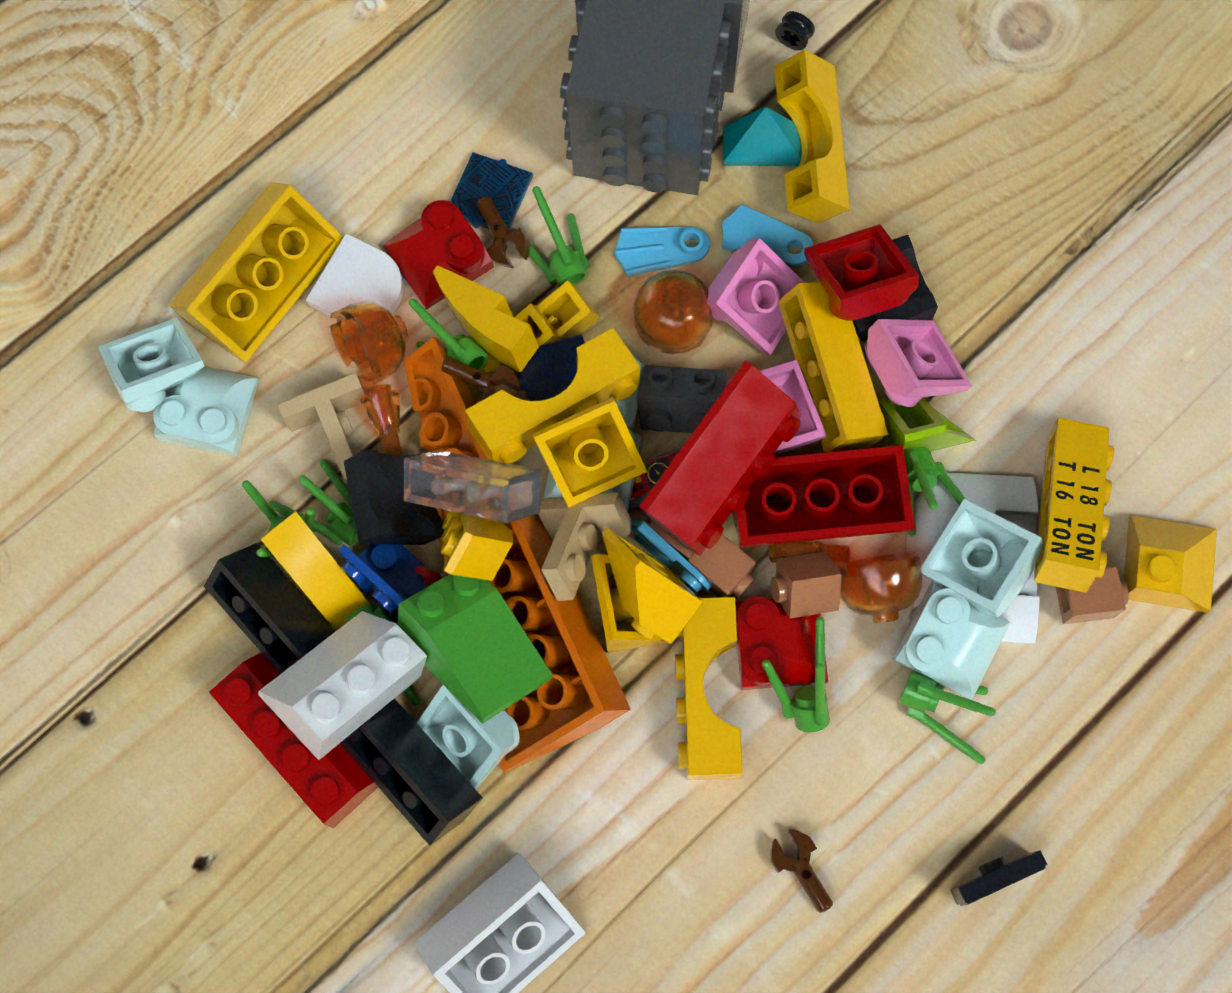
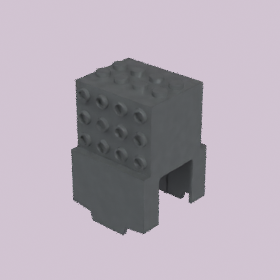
[560,0,750,195]

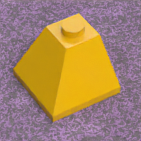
[1123,515,1217,613]
[601,527,703,644]

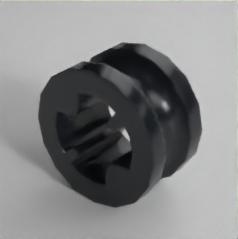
[775,11,815,51]

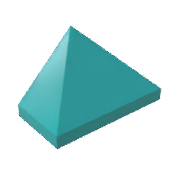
[723,107,802,166]

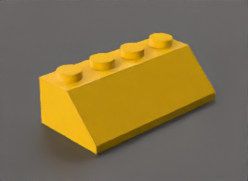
[169,182,344,363]

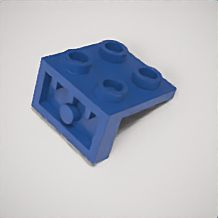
[337,544,427,622]

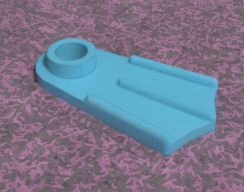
[722,204,813,267]
[614,227,710,277]
[631,519,711,594]

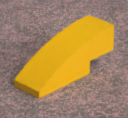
[433,265,539,373]
[481,280,601,376]
[260,511,371,631]

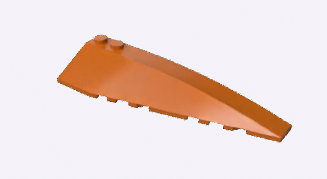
[404,337,631,773]

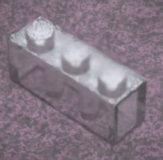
[404,450,541,523]

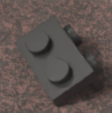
[637,365,727,433]

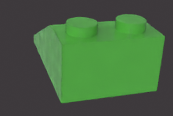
[398,574,552,724]

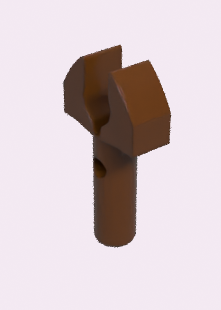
[477,196,530,268]
[441,356,520,401]
[770,829,833,913]

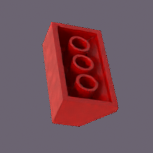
[639,361,801,556]
[732,445,915,548]
[209,653,378,828]

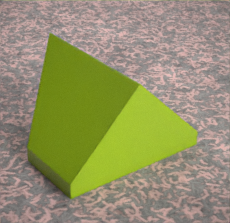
[878,397,976,452]

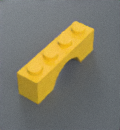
[774,49,850,224]
[465,328,641,468]
[675,597,743,780]

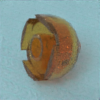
[633,269,714,354]
[330,301,408,387]
[836,552,922,623]

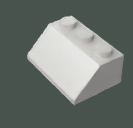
[258,611,427,760]
[413,852,586,993]

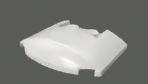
[905,473,1040,645]

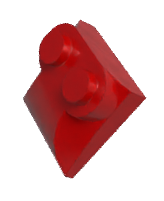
[382,200,494,310]
[804,224,919,321]
[735,596,829,690]

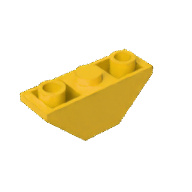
[440,497,513,581]

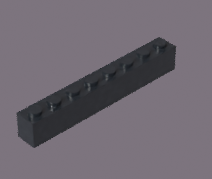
[204,543,483,846]

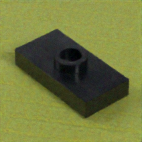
[950,850,1048,906]

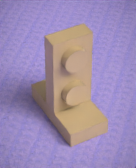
[277,373,368,485]
[536,492,633,601]

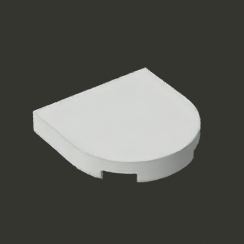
[306,234,403,327]

